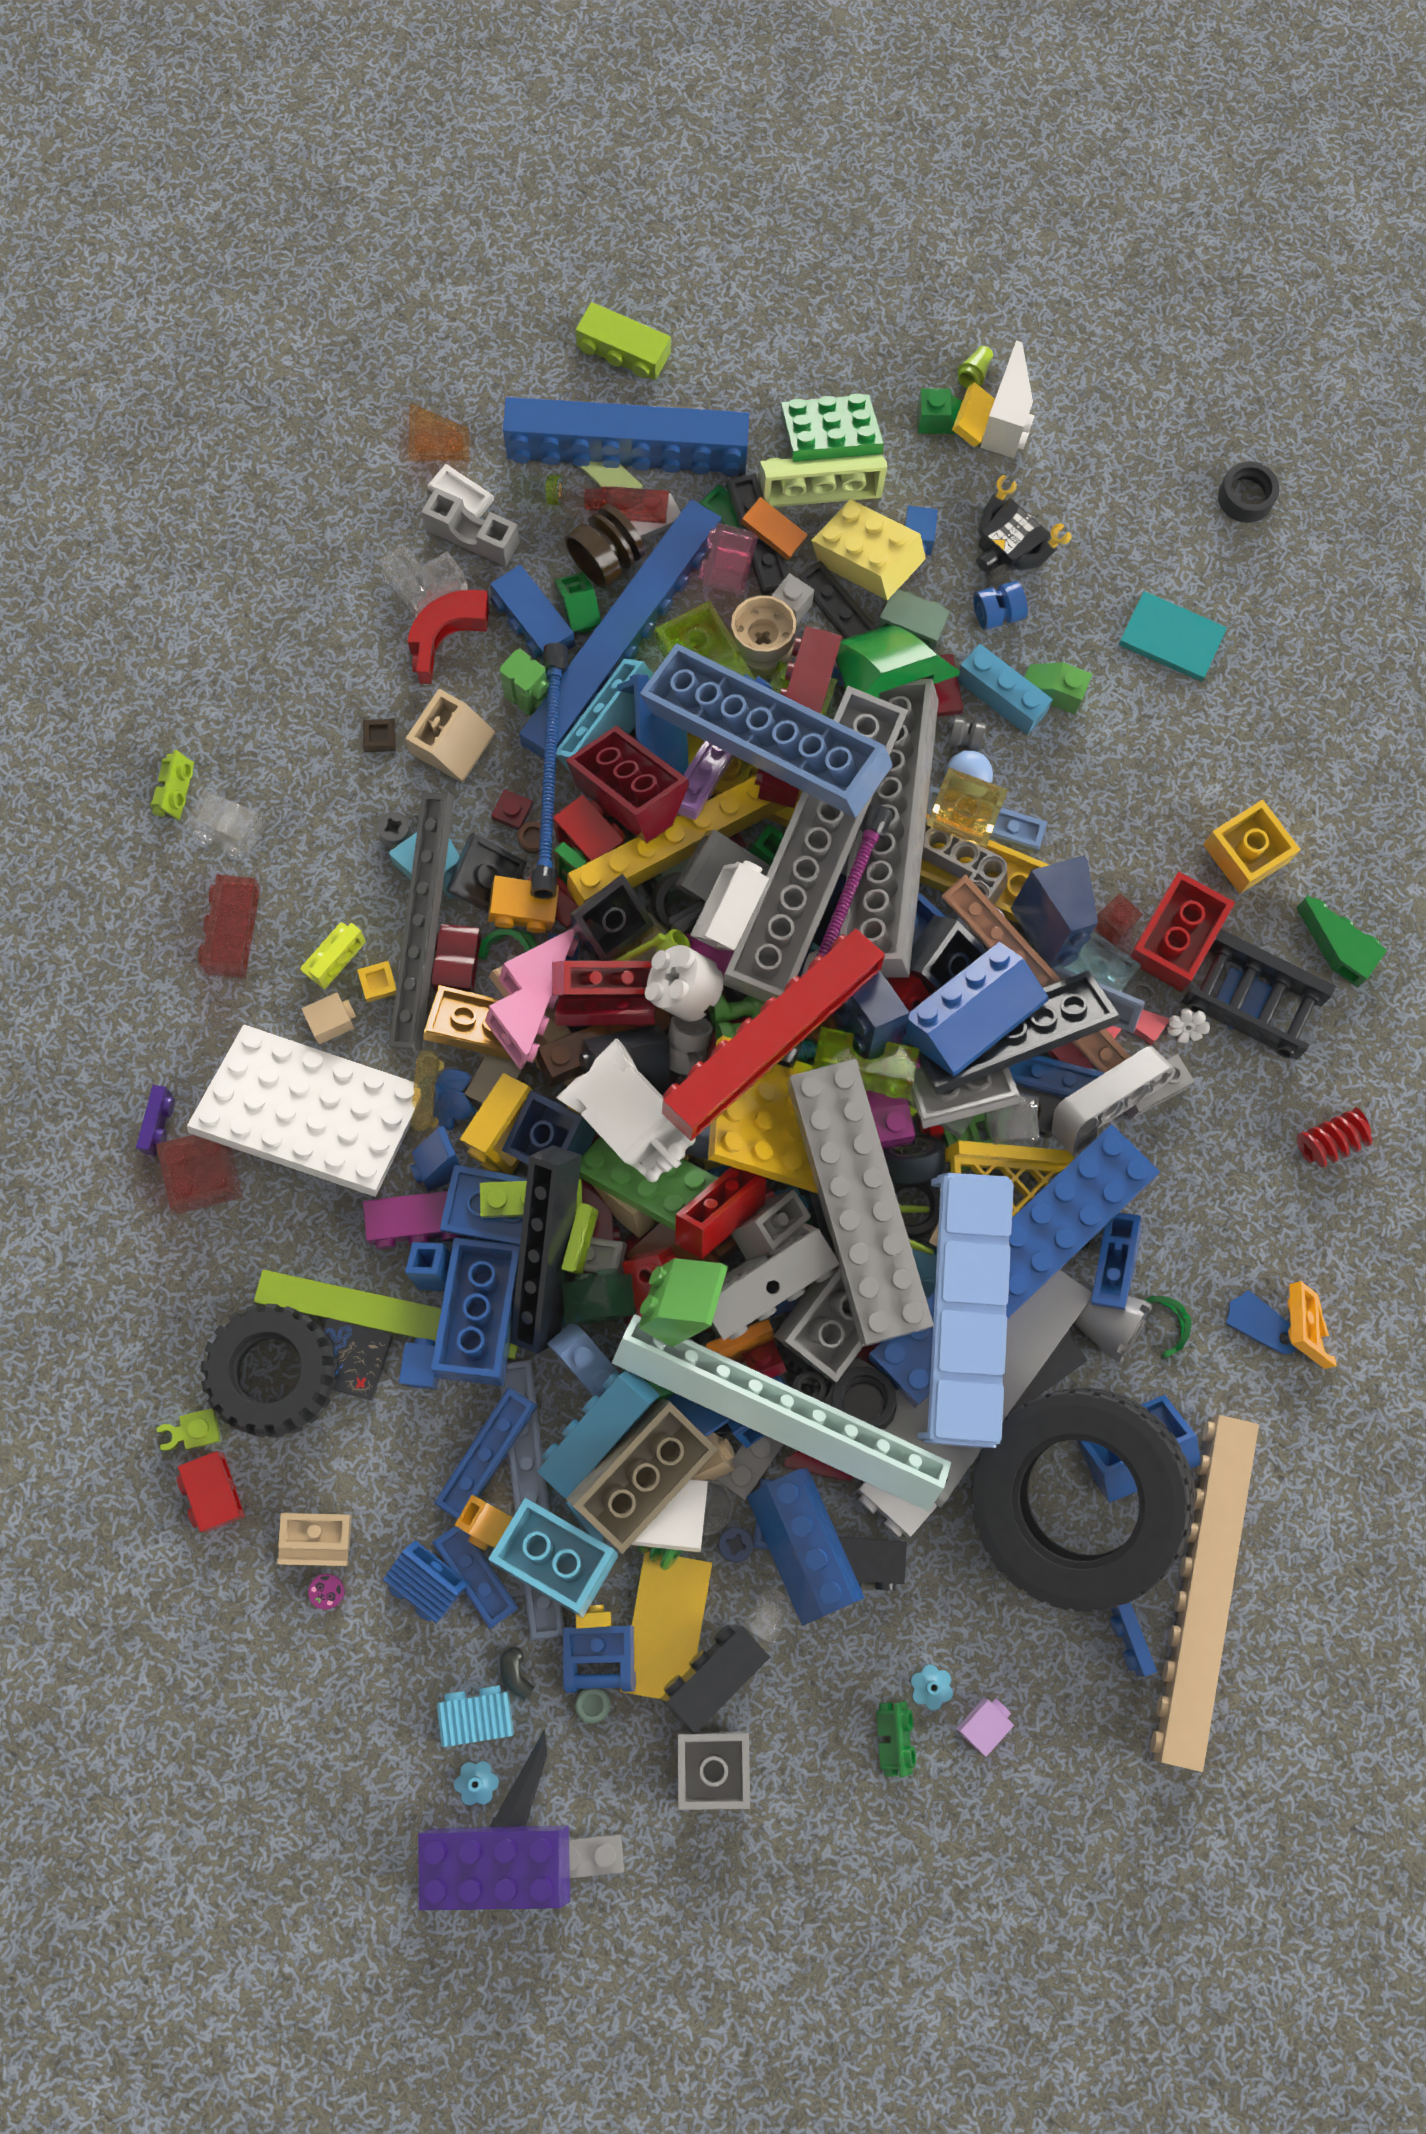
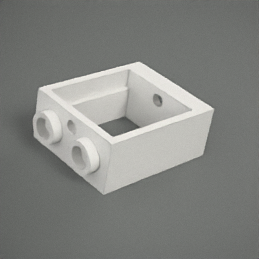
[690,860,769,951]

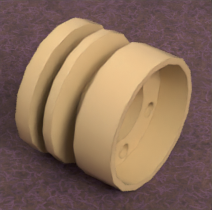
[730,595,796,680]

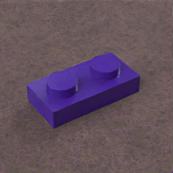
[136,1084,175,1156]

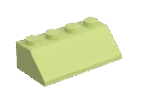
[759,454,887,507]

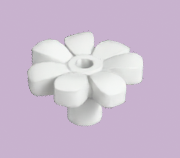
[1168,1008,1210,1043]

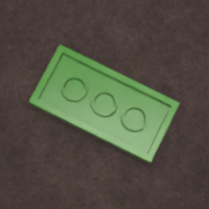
[579,1136,718,1231]

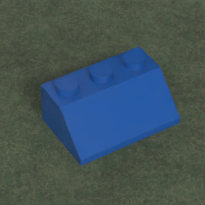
[1077,1395,1201,1503]

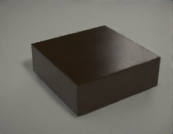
[363,719,396,752]

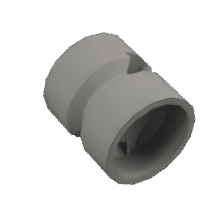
[667,1016,713,1075]

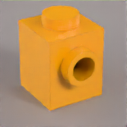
[455,1495,513,1551]

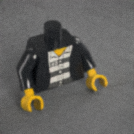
[976,475,1071,574]

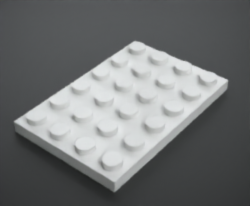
[187,1025,422,1197]

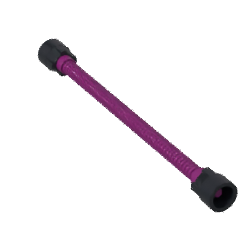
[777,804,893,1068]

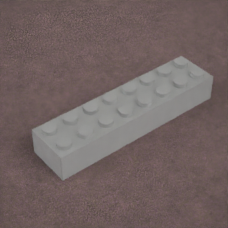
[787,1059,934,1347]

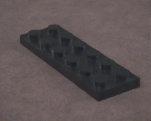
[909,970,1119,1095]

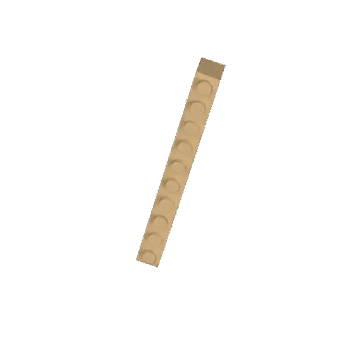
[1150,1415,1259,1772]

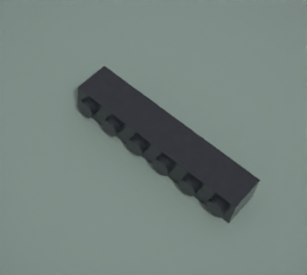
[510,1145,582,1354]

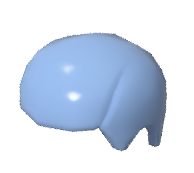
[944,751,993,798]

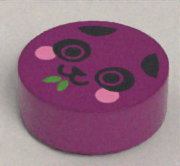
[308,1574,345,1610]

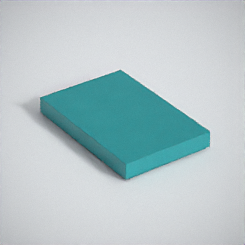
[1118,591,1227,682]

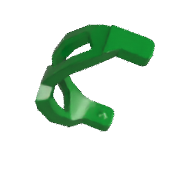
[478,928,539,960]
[1144,1295,1192,1359]

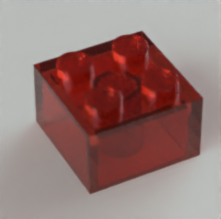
[156,1135,243,1214]

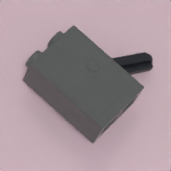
[668,829,771,932]

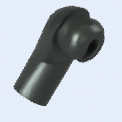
[499,1646,535,1701]

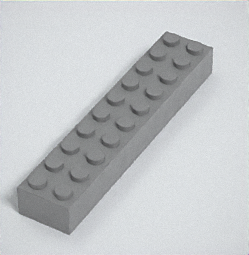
[839,679,939,977]
[723,686,908,1002]

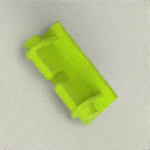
[150,750,194,820]

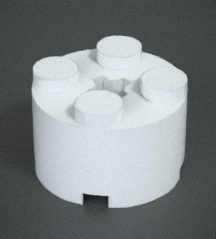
[645,945,724,1022]

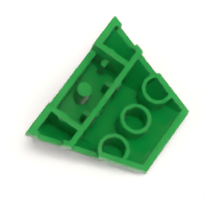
[836,625,960,698]

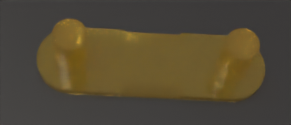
[411,1050,444,1131]

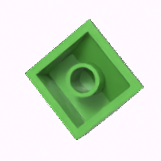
[638,1258,728,1347]

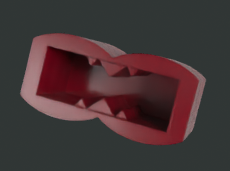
[430,924,482,993]

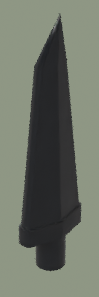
[490,1729,547,1827]

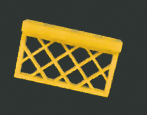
[945,1140,1076,1217]

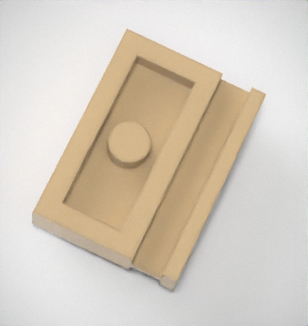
[277,1513,352,1566]

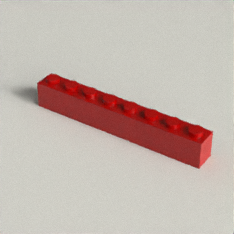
[662,928,885,1141]

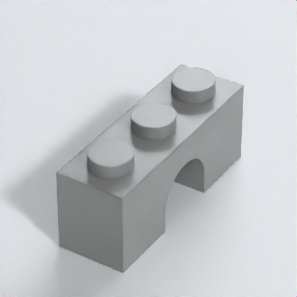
[421,487,520,567]

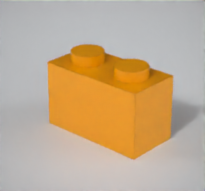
[487,876,559,933]

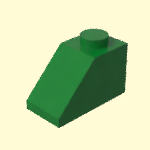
[554,572,601,633]

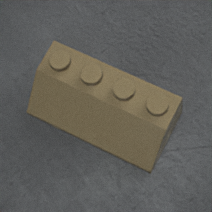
[566,1397,718,1554]

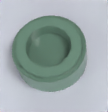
[575,1688,610,1724]

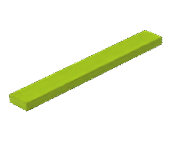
[254,1269,518,1360]

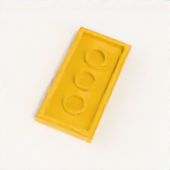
[620,1551,712,1699]

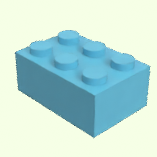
[488,1498,618,1618]

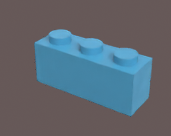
[957,644,1053,735]

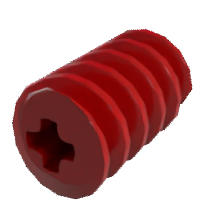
[1296,1107,1373,1168]

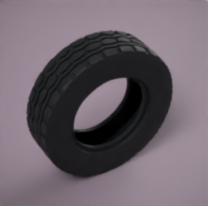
[971,1387,1195,1612]

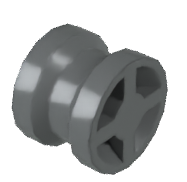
[377,812,412,849]

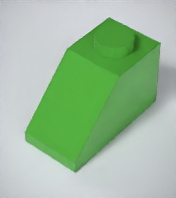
[1024,662,1093,715]

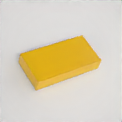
[952,382,995,447]

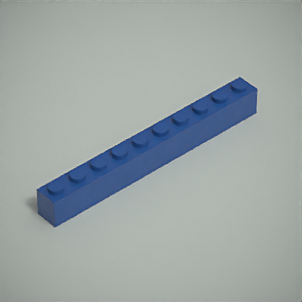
[519,499,723,759]

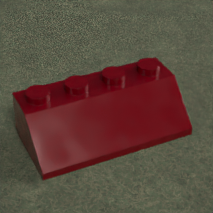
[566,726,689,844]

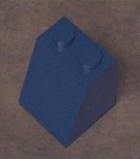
[1010,855,1098,968]

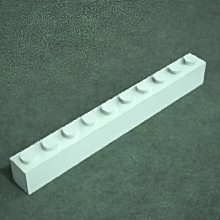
[612,1314,952,1512]

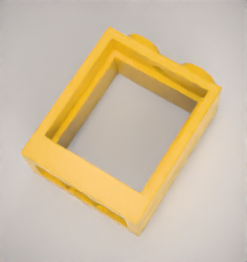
[460,1073,533,1175]

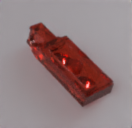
[584,486,669,524]

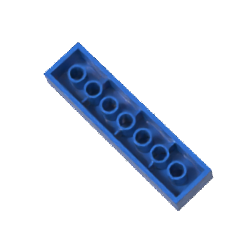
[503,397,750,476]

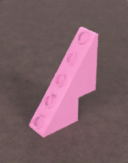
[485,928,579,1070]

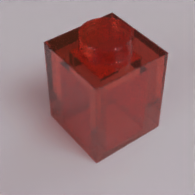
[1095,893,1143,946]

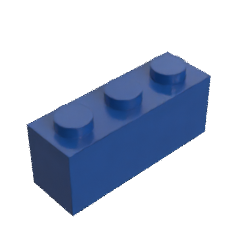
[490,564,575,662]

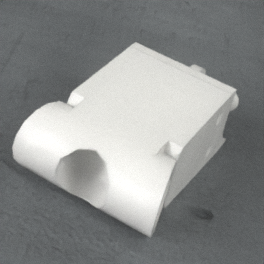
[556,1039,696,1182]

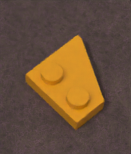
[1287,1281,1336,1369]

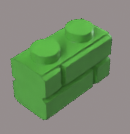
[500,649,549,716]

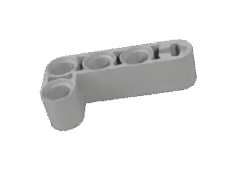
[922,818,1008,905]
[1052,1046,1175,1157]

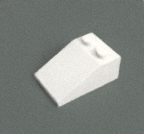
[980,340,1035,458]

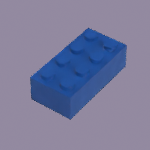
[431,1238,520,1386]

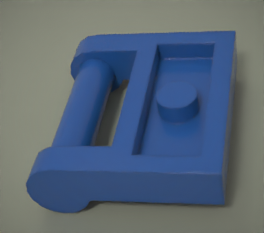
[563,1626,636,1693]

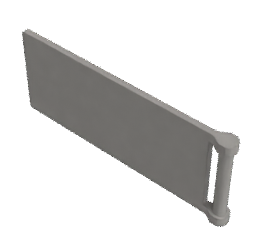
[879,1270,1092,1508]

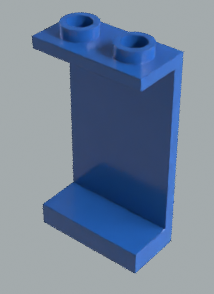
[617,674,689,775]

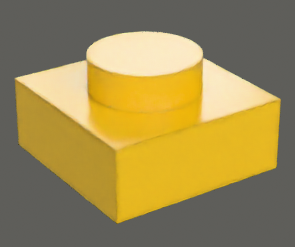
[357,961,397,1003]
[575,1604,612,1629]

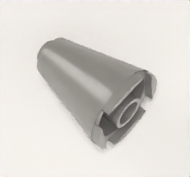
[1073,1282,1152,1363]

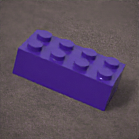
[418,1825,570,1911]

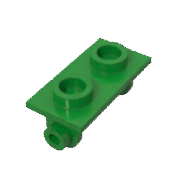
[876,1701,916,1778]

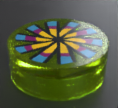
[545,474,563,506]

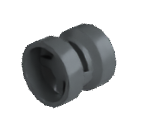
[948,715,986,752]

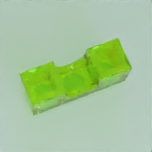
[812,1027,919,1099]

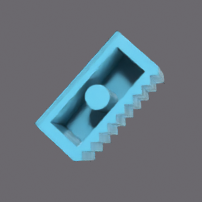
[437,1685,514,1747]

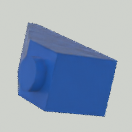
[1091,1213,1142,1310]

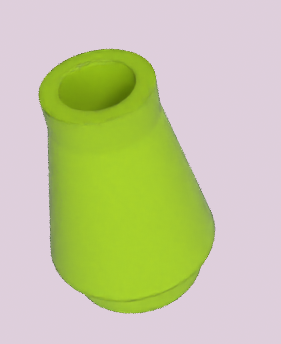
[957,346,993,389]

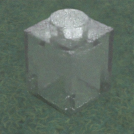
[742,1587,794,1645]

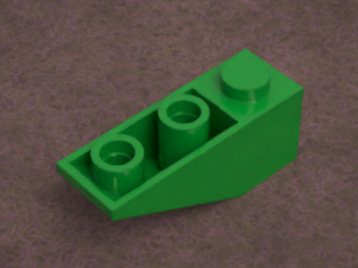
[1296,895,1387,988]

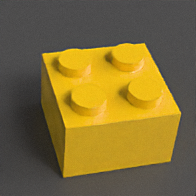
[1203,800,1301,894]

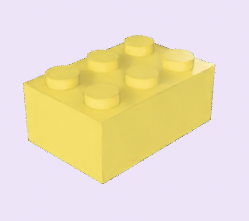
[811,499,926,600]

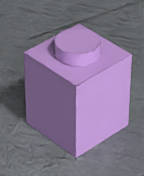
[956,1698,1014,1757]

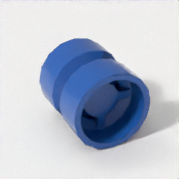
[973,580,1028,631]

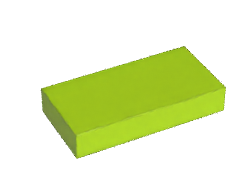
[562,1203,599,1275]

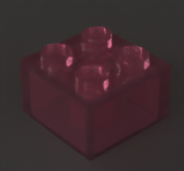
[699,523,758,596]

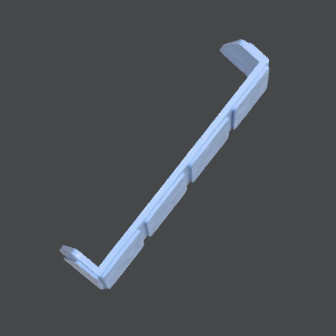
[917,1173,1014,1448]

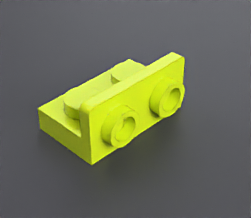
[300,922,366,990]

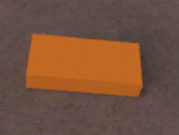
[741,497,808,560]

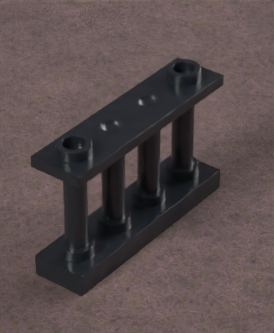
[1181,929,1336,1060]

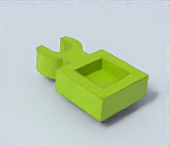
[157,1408,221,1451]

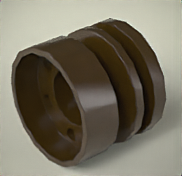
[564,503,646,588]

